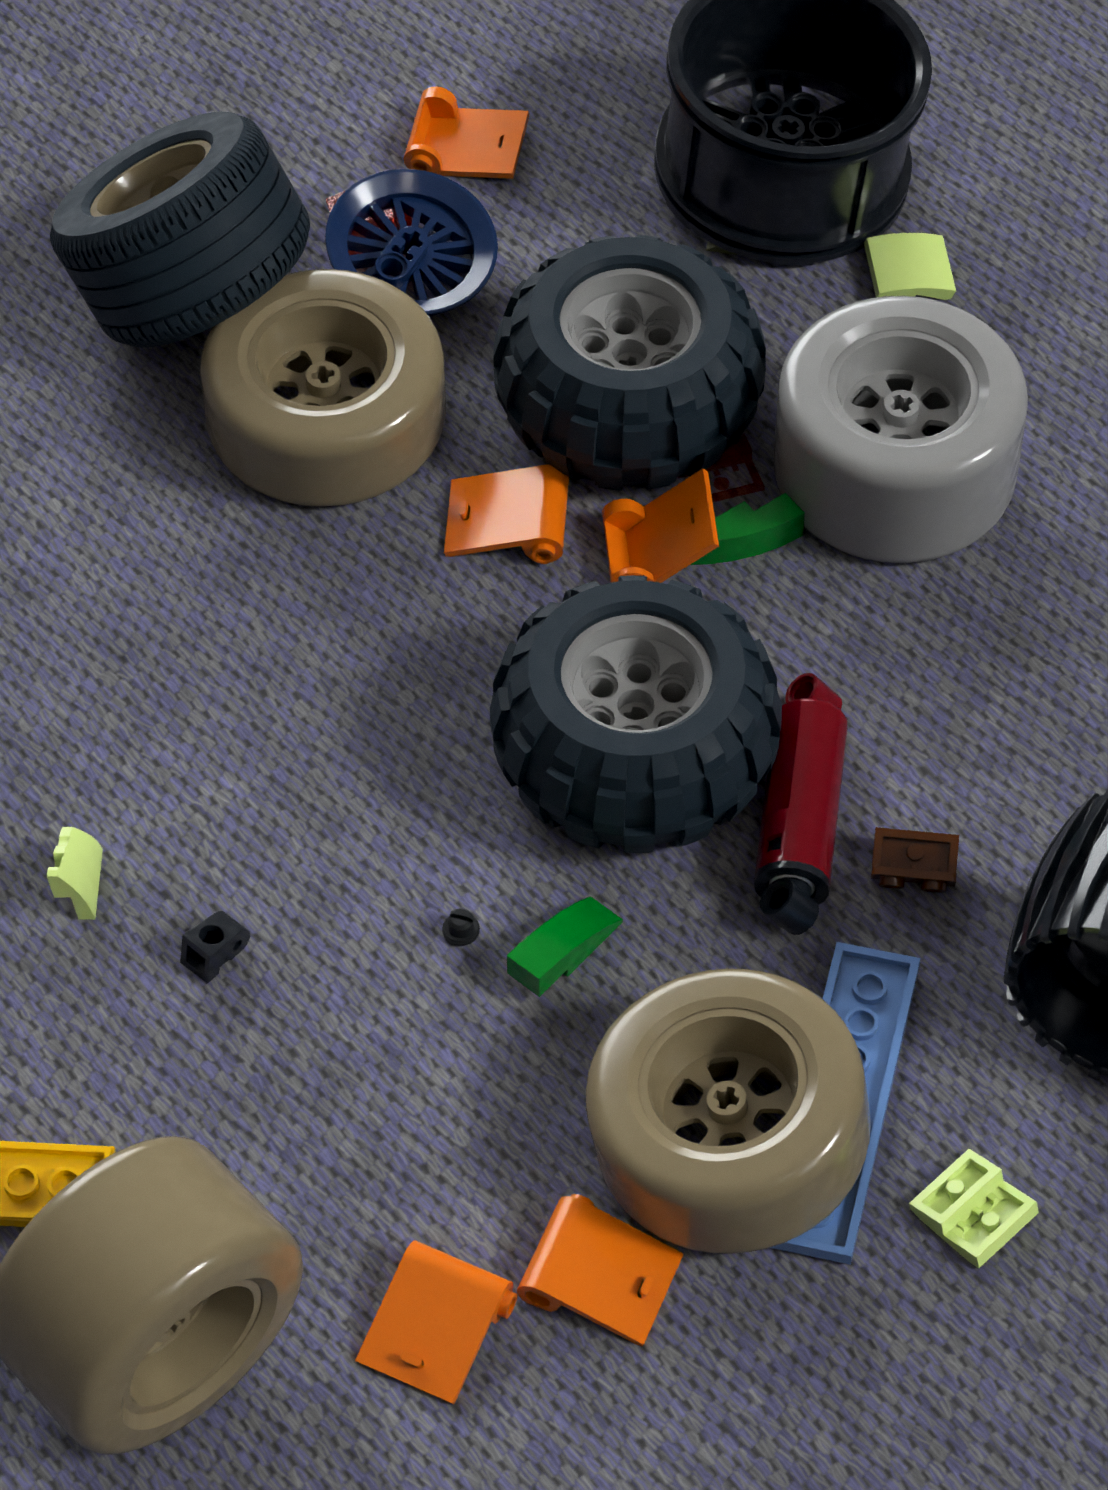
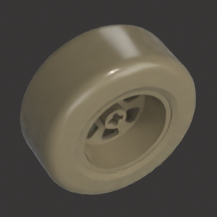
[200,269,446,507]
[586,968,871,1254]

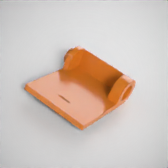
[404,87,529,179]
[444,464,569,564]
[602,468,719,583]
[517,1194,684,1346]
[355,1240,518,1405]

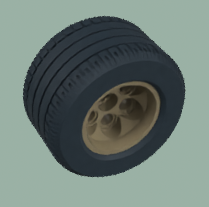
[50,111,310,348]

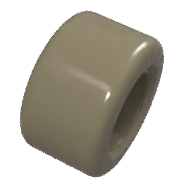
[0,1136,303,1455]

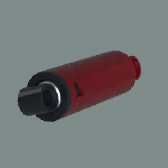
[754,673,848,935]

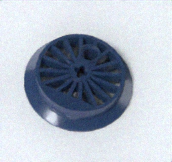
[325,169,498,317]

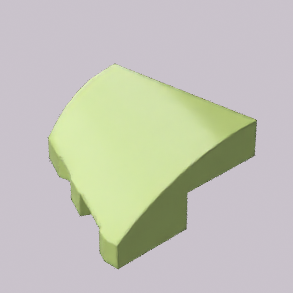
[47,827,103,920]

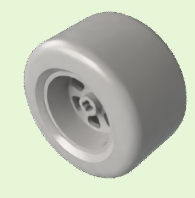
[773,296,1028,563]

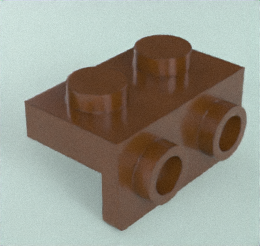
[871,827,960,893]

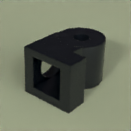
[180,911,250,983]

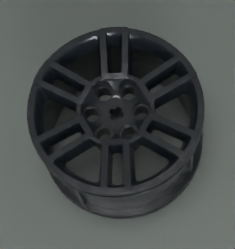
[654,0,932,266]

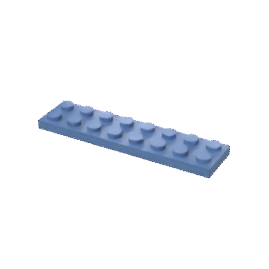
[770,942,921,1265]

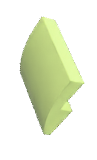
[864,233,956,300]
[909,1149,1039,1268]

